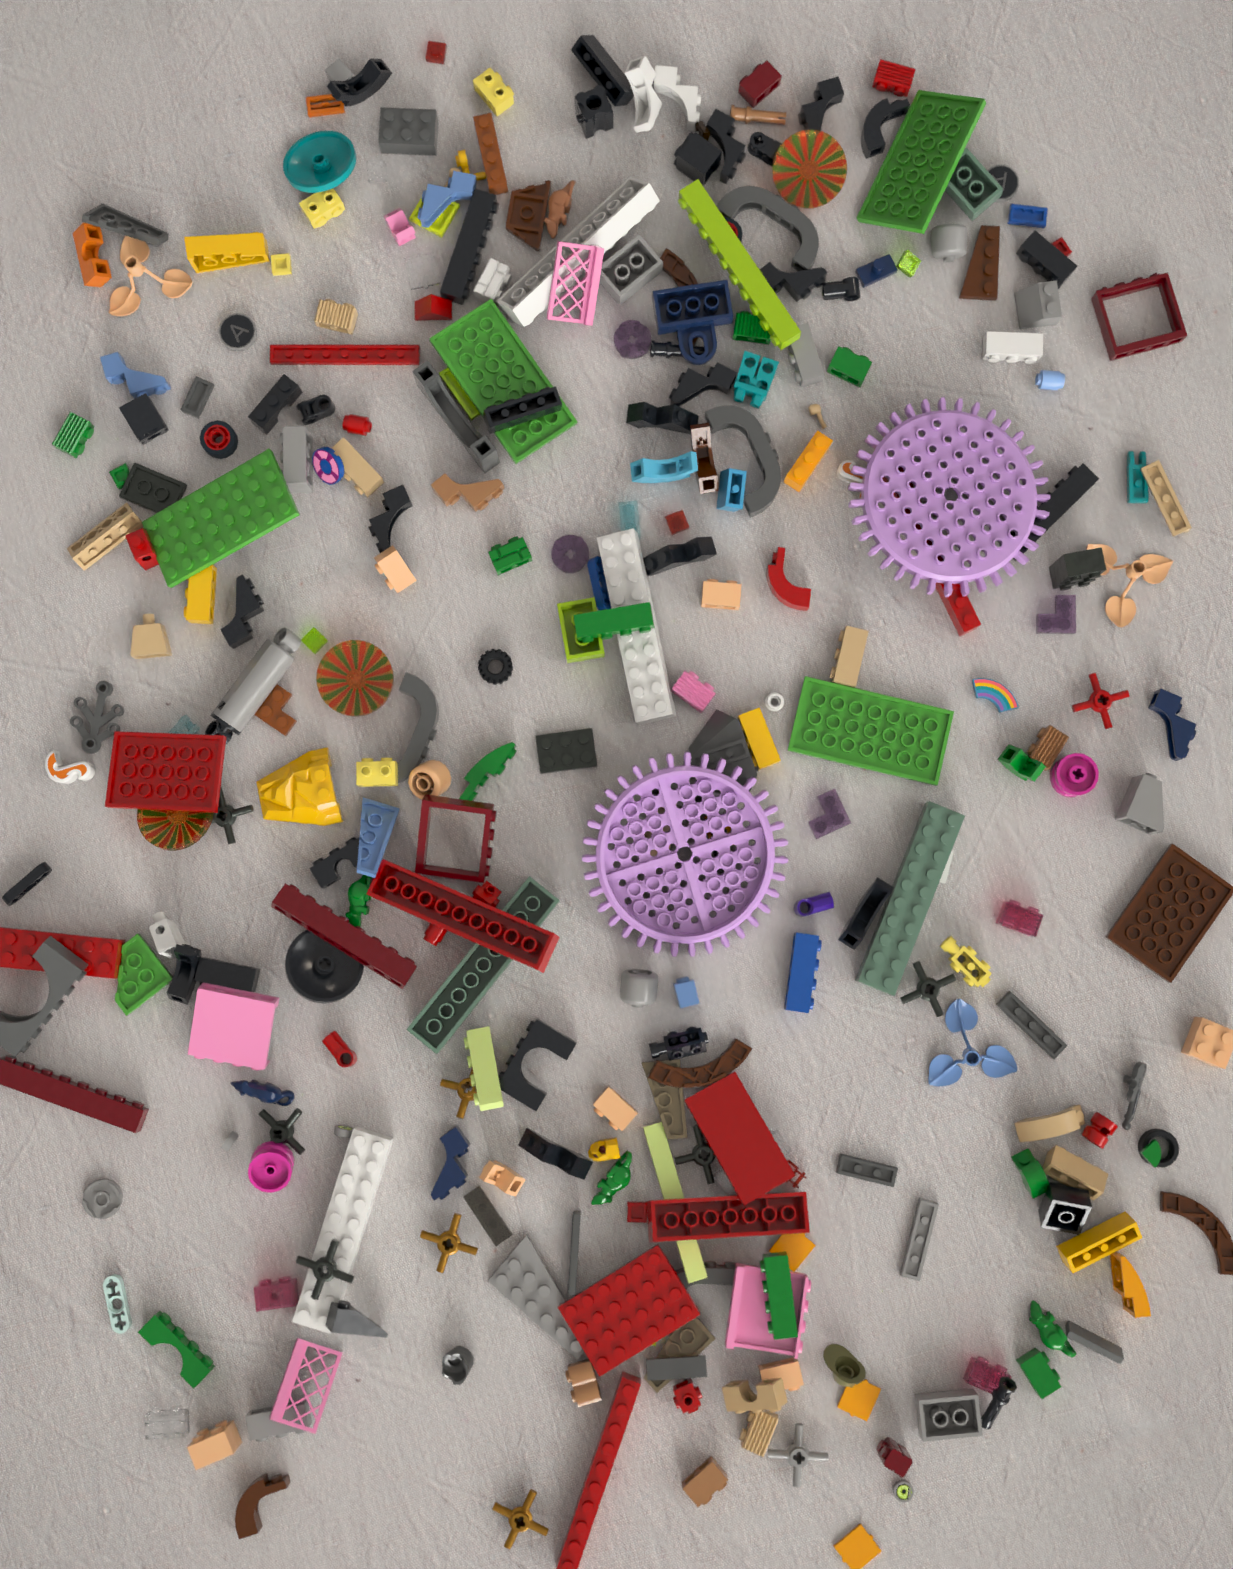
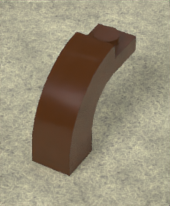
[690,422,719,494]
[235,1473,291,1540]

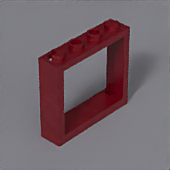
[1091,272,1188,361]
[415,794,497,883]

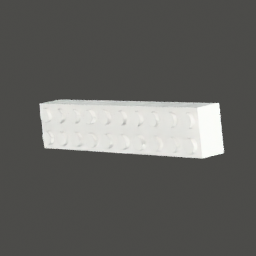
[496,176,660,327]
[597,528,676,725]
[292,1126,394,1334]

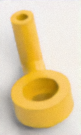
[455,149,486,181]

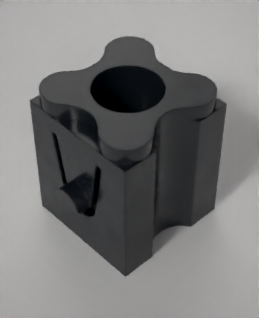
[574,85,613,139]
[673,132,722,187]
[119,393,169,445]

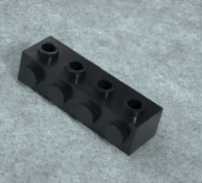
[571,35,634,106]
[483,386,562,434]

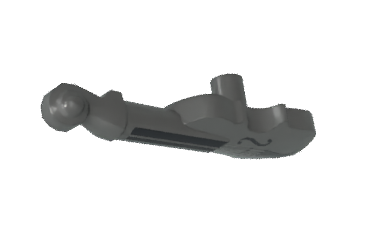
[1122,1062,1147,1130]

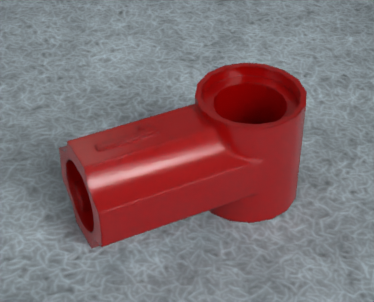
[322,1030,357,1067]

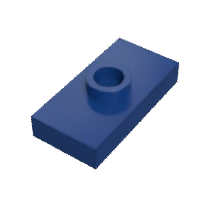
[1008,204,1048,228]

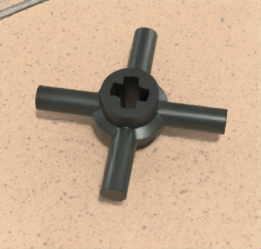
[196,787,254,845]
[900,961,956,1017]
[259,1108,306,1155]
[675,1125,715,1184]
[295,1239,355,1300]

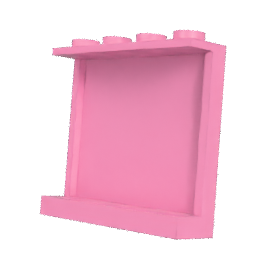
[188,982,279,1071]
[725,1263,811,1359]

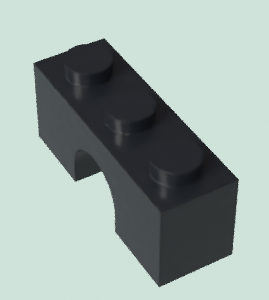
[248,374,303,435]
[309,837,359,889]

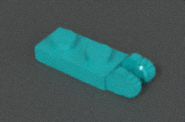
[1127,451,1149,503]

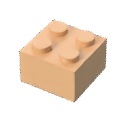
[1181,1017,1233,1069]
[187,1420,242,1470]

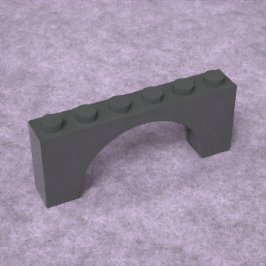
[412,360,500,473]
[0,936,89,1057]

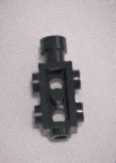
[649,1027,709,1061]

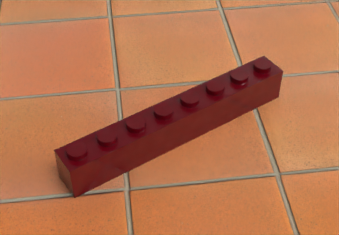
[271,883,417,990]
[0,1055,149,1133]

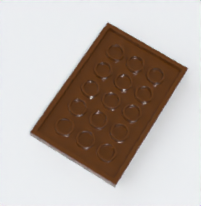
[1105,843,1233,983]

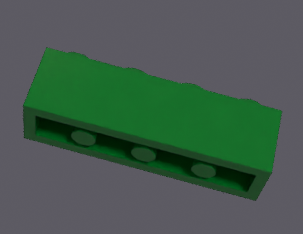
[573,602,655,643]
[759,1251,798,1340]

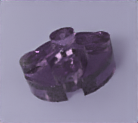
[614,320,651,359]
[551,535,589,573]

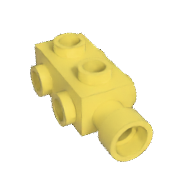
[940,936,992,987]

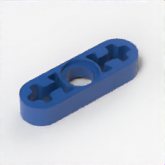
[587,556,611,610]

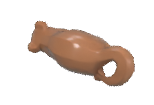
[544,180,576,239]

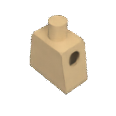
[130,614,172,659]

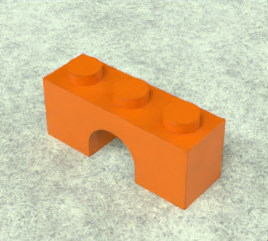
[72,223,112,287]

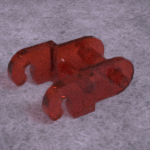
[786,1160,807,1189]

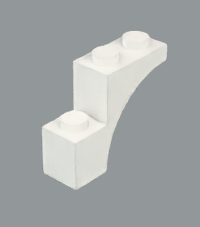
[625,55,662,133]
[654,65,701,131]

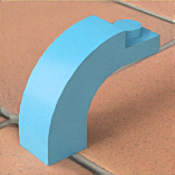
[630,451,698,483]

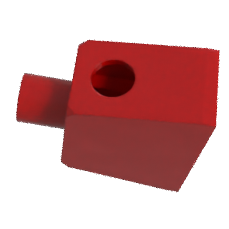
[125,528,159,570]

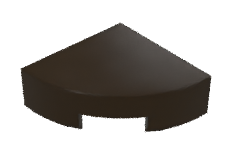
[696,121,710,141]

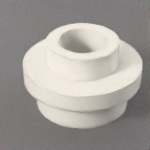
[765,692,784,712]

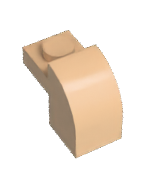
[479,1160,526,1197]

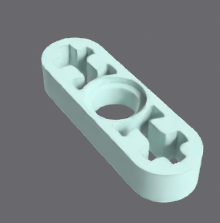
[103,1274,132,1333]

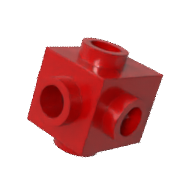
[472,880,502,908]
[673,1378,703,1414]

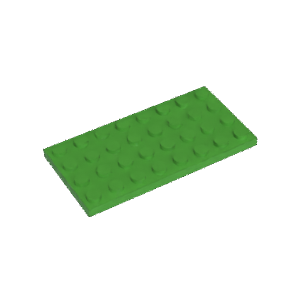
[857,90,986,234]
[429,299,577,464]
[142,449,300,588]
[787,676,954,786]

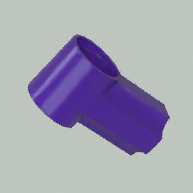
[794,892,834,917]

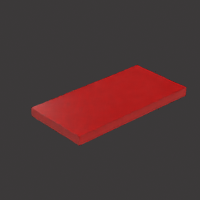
[684,1072,796,1206]

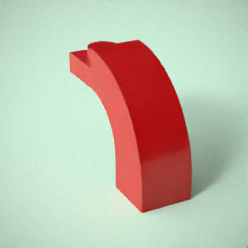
[766,547,811,611]

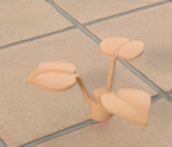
[109,236,193,316]
[1086,544,1173,628]

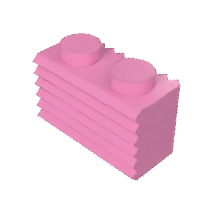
[671,671,716,713]

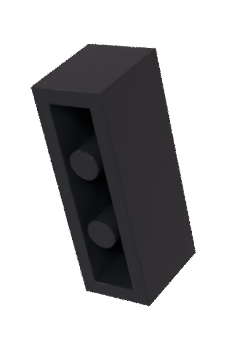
[1016,230,1078,289]
[194,957,261,992]

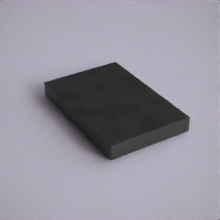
[119,462,187,513]

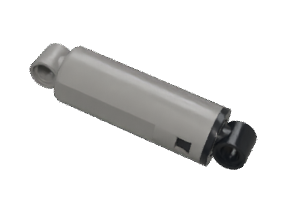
[205,627,301,744]

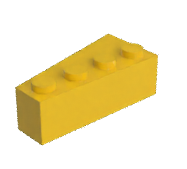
[184,232,270,273]

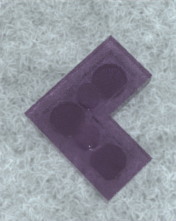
[1036,595,1076,634]
[808,789,851,839]

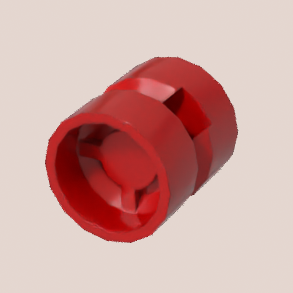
[1081,1112,1118,1149]

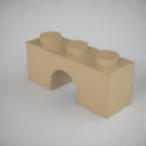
[722,1378,788,1414]

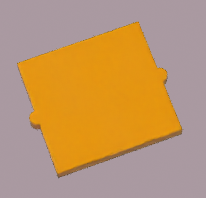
[769,1233,816,1272]
[837,1379,881,1421]
[834,1523,881,1569]

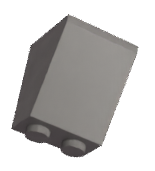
[1115,773,1164,835]

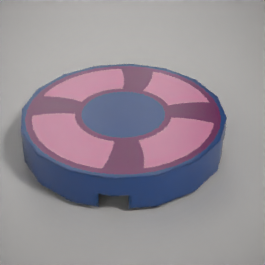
[312,446,344,485]

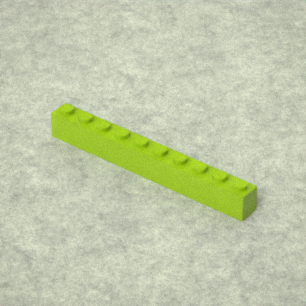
[678,179,801,350]

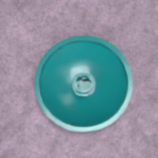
[283,131,357,193]

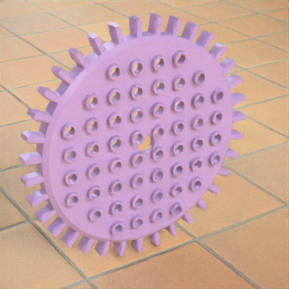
[848,397,1050,597]
[582,751,788,957]

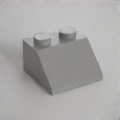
[1014,280,1062,329]

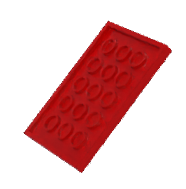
[105,731,227,813]
[558,1244,701,1377]

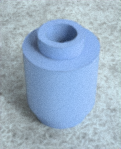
[1035,370,1065,390]

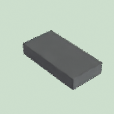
[180,376,215,419]

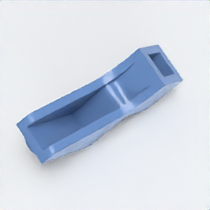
[418,171,477,228]
[100,352,171,399]

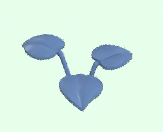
[928,999,1017,1087]

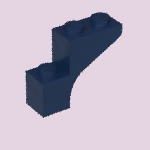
[1148,689,1197,761]
[431,1125,471,1201]

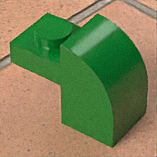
[998,744,1046,782]
[1011,1148,1049,1199]

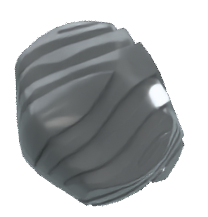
[442,1346,474,1385]

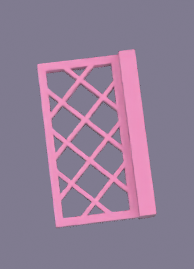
[546,241,604,326]
[269,1338,343,1434]

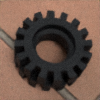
[478,649,513,685]

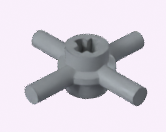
[768,1423,828,1487]

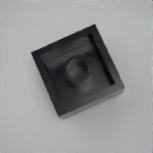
[1038,1183,1092,1235]

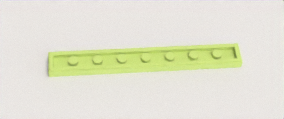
[643,1122,708,1283]

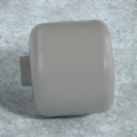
[931,224,967,262]
[620,969,658,1008]

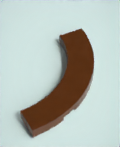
[660,248,699,346]
[647,1038,753,1088]
[1160,1191,1233,1275]

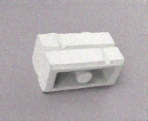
[473,258,512,303]

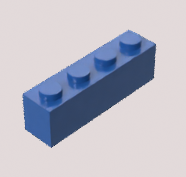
[784,932,822,1013]

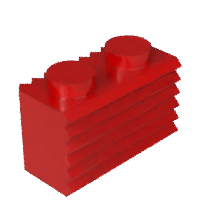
[872,59,916,97]

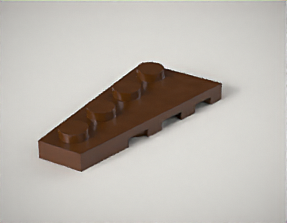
[959,225,1000,301]

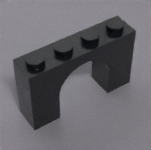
[498,1018,577,1111]

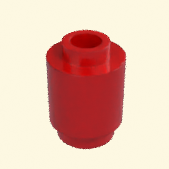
[343,414,372,436]
[423,923,447,946]

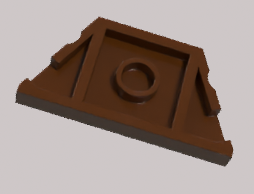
[505,180,551,252]

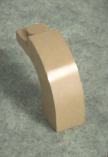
[1014,1105,1086,1142]

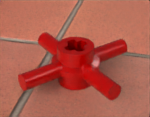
[1072,673,1130,730]

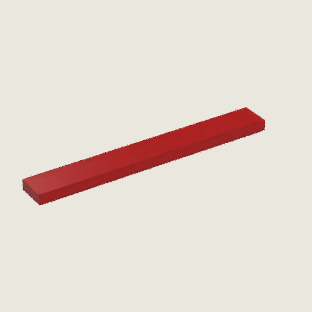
[270,344,420,365]

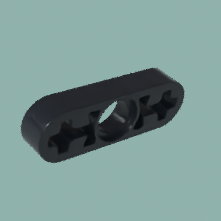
[2,862,52,906]

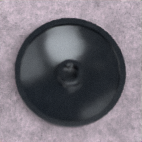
[285,930,364,1003]

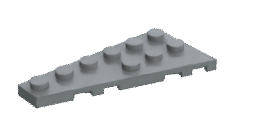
[488,1234,584,1360]

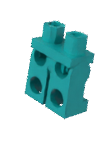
[733,351,779,409]

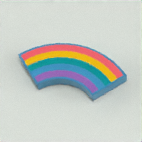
[971,678,1019,713]

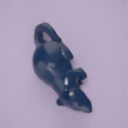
[230,1080,295,1106]

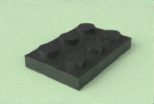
[535,728,597,774]

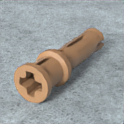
[730,105,786,125]

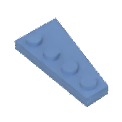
[357,797,400,878]

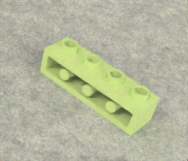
[464,1026,504,1111]

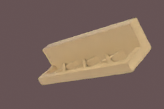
[1140,460,1192,537]
[67,503,143,571]

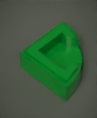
[109,463,130,490]
[1140,1139,1161,1168]

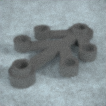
[70,681,125,754]

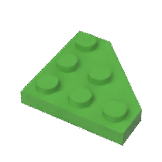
[115,934,173,1016]

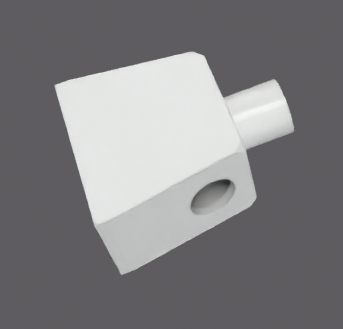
[149,912,185,959]

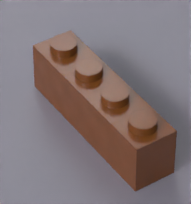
[473,113,508,195]

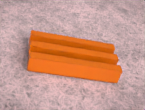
[306,94,345,118]

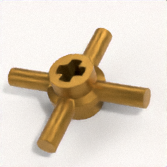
[440,1067,477,1119]
[420,1213,478,1273]
[492,1489,549,1549]

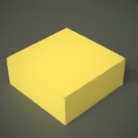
[271,253,292,276]

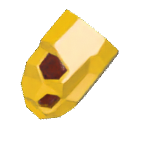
[588,1137,620,1161]

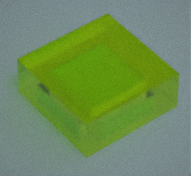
[896,250,921,277]
[301,627,328,654]

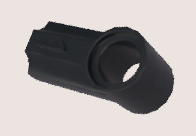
[822,277,860,301]

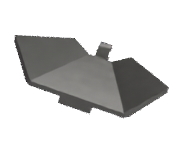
[689,709,757,792]

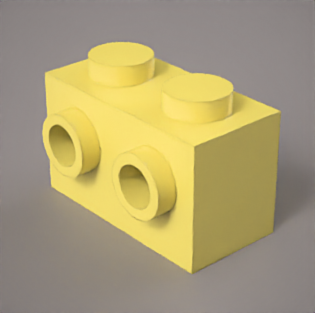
[473,67,514,117]
[299,188,345,229]
[356,758,398,787]

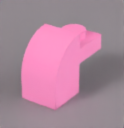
[383,208,416,246]

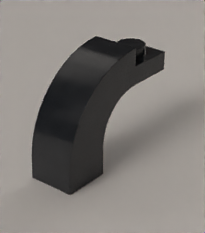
[327,59,392,107]
[861,98,910,159]
[167,944,201,1005]

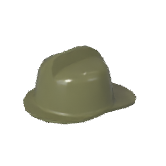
[823,1344,866,1388]

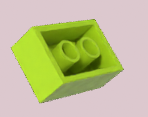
[557,597,605,663]

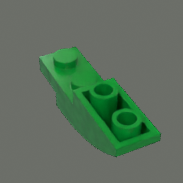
[459,742,517,801]

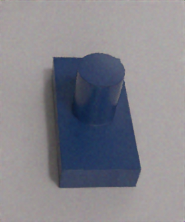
[855,254,898,288]

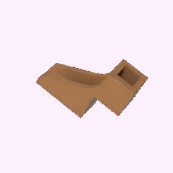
[431,473,504,512]

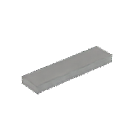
[899,1198,939,1281]

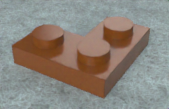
[254,684,297,736]

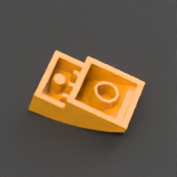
[1110,1251,1151,1318]

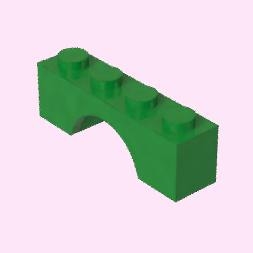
[138,1311,215,1389]

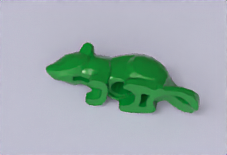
[345,875,371,927]
[591,1150,632,1205]
[1029,1300,1077,1357]

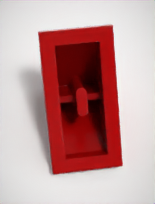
[415,294,452,321]

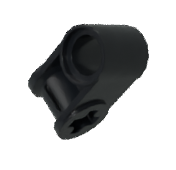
[747,132,785,166]
[297,395,335,425]

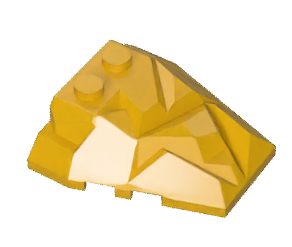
[256,747,343,826]

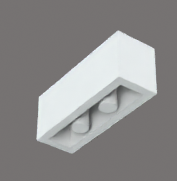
[982,331,1043,364]

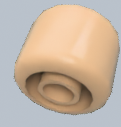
[408,760,451,799]

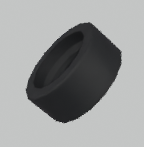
[1138,1129,1179,1168]

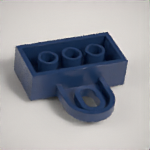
[652,280,733,365]

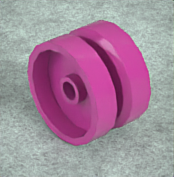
[1050,753,1099,797]
[248,1141,295,1193]

